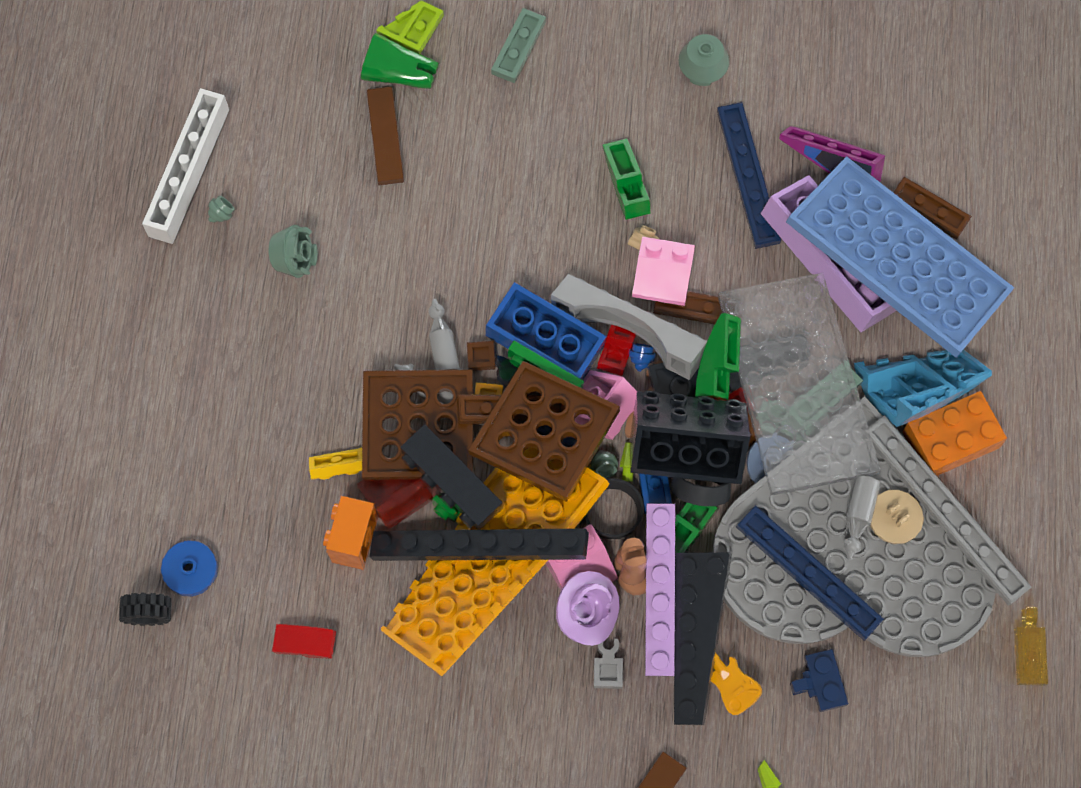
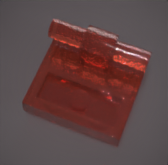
[357,478,433,530]

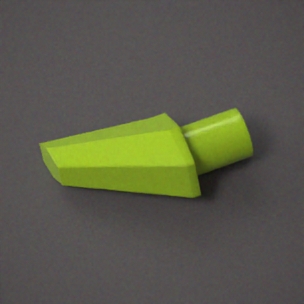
[620,442,633,482]
[757,760,782,788]

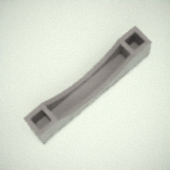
[551,274,707,380]

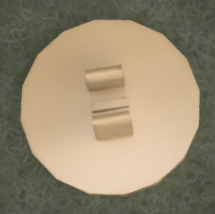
[870,490,924,544]

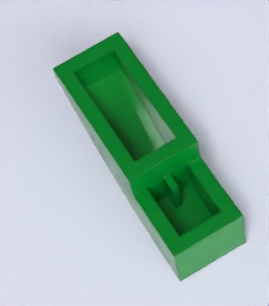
[602,138,651,220]
[695,313,741,400]
[675,503,719,553]

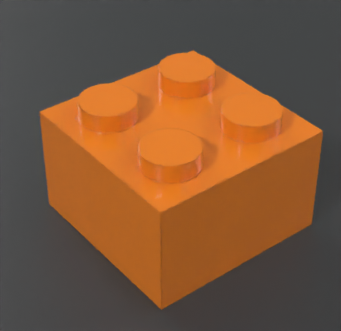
[323,496,378,570]

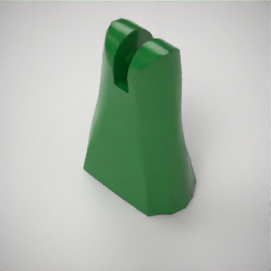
[361,33,439,89]

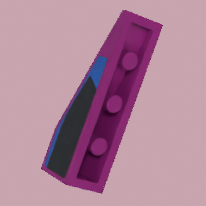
[779,126,885,182]

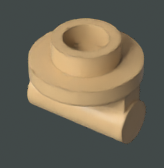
[628,225,659,250]

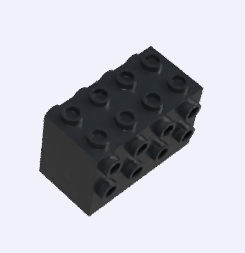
[630,390,750,485]

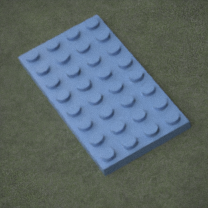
[786,156,1014,358]

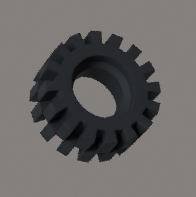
[119,593,172,626]

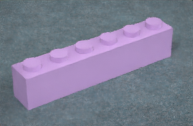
[645,504,675,676]

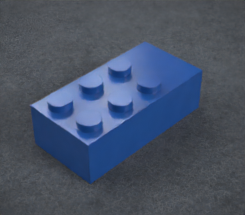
[485,282,607,380]

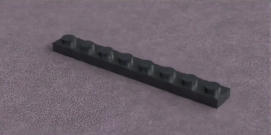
[369,528,589,561]

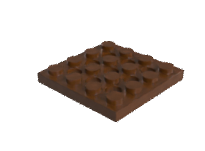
[468,361,620,502]
[362,370,473,480]

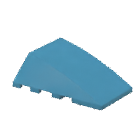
[854,349,992,427]

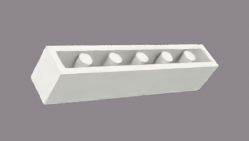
[142,88,229,244]

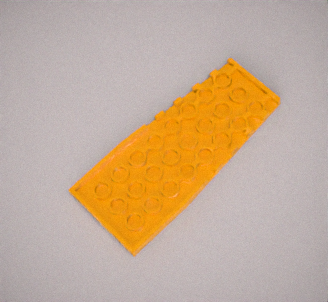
[381,448,609,676]

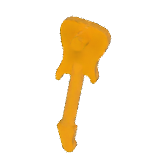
[711,652,762,715]

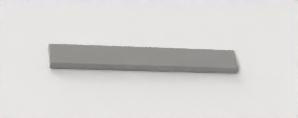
[862,415,1032,606]

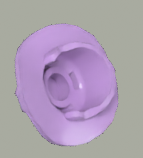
[556,571,619,646]

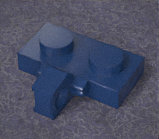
[790,649,849,712]

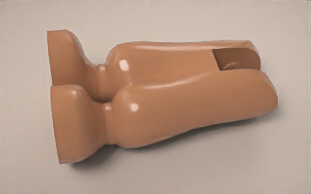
[614,538,647,595]

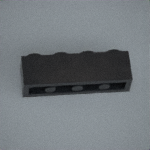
[400,424,503,530]

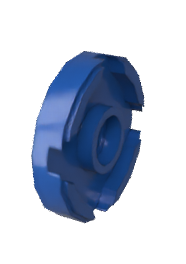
[161,541,218,597]

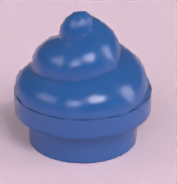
[629,343,656,372]

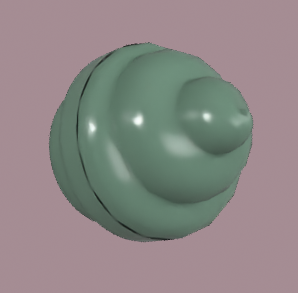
[208,195,235,222]
[591,450,618,479]

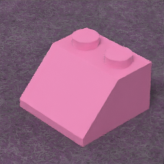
[632,237,695,306]
[575,370,637,440]
[545,524,618,590]

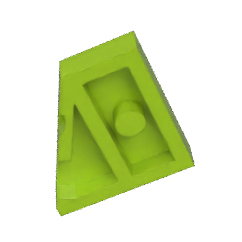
[376,0,444,54]

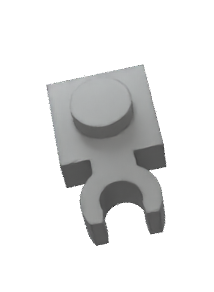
[594,639,623,689]

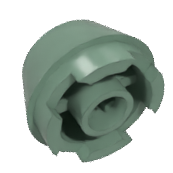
[679,34,729,86]
[268,225,318,278]

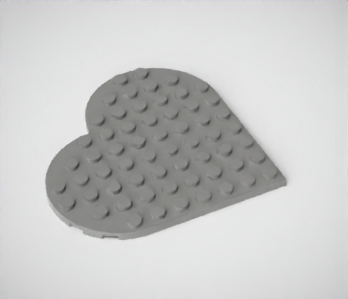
[712,396,997,657]

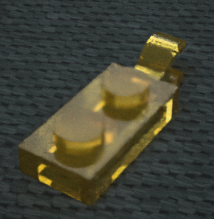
[1014,606,1048,686]

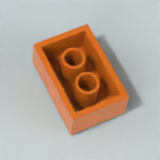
[902,391,1007,476]

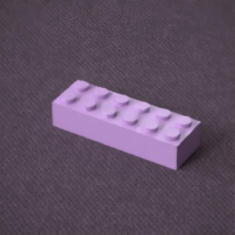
[761,175,897,332]

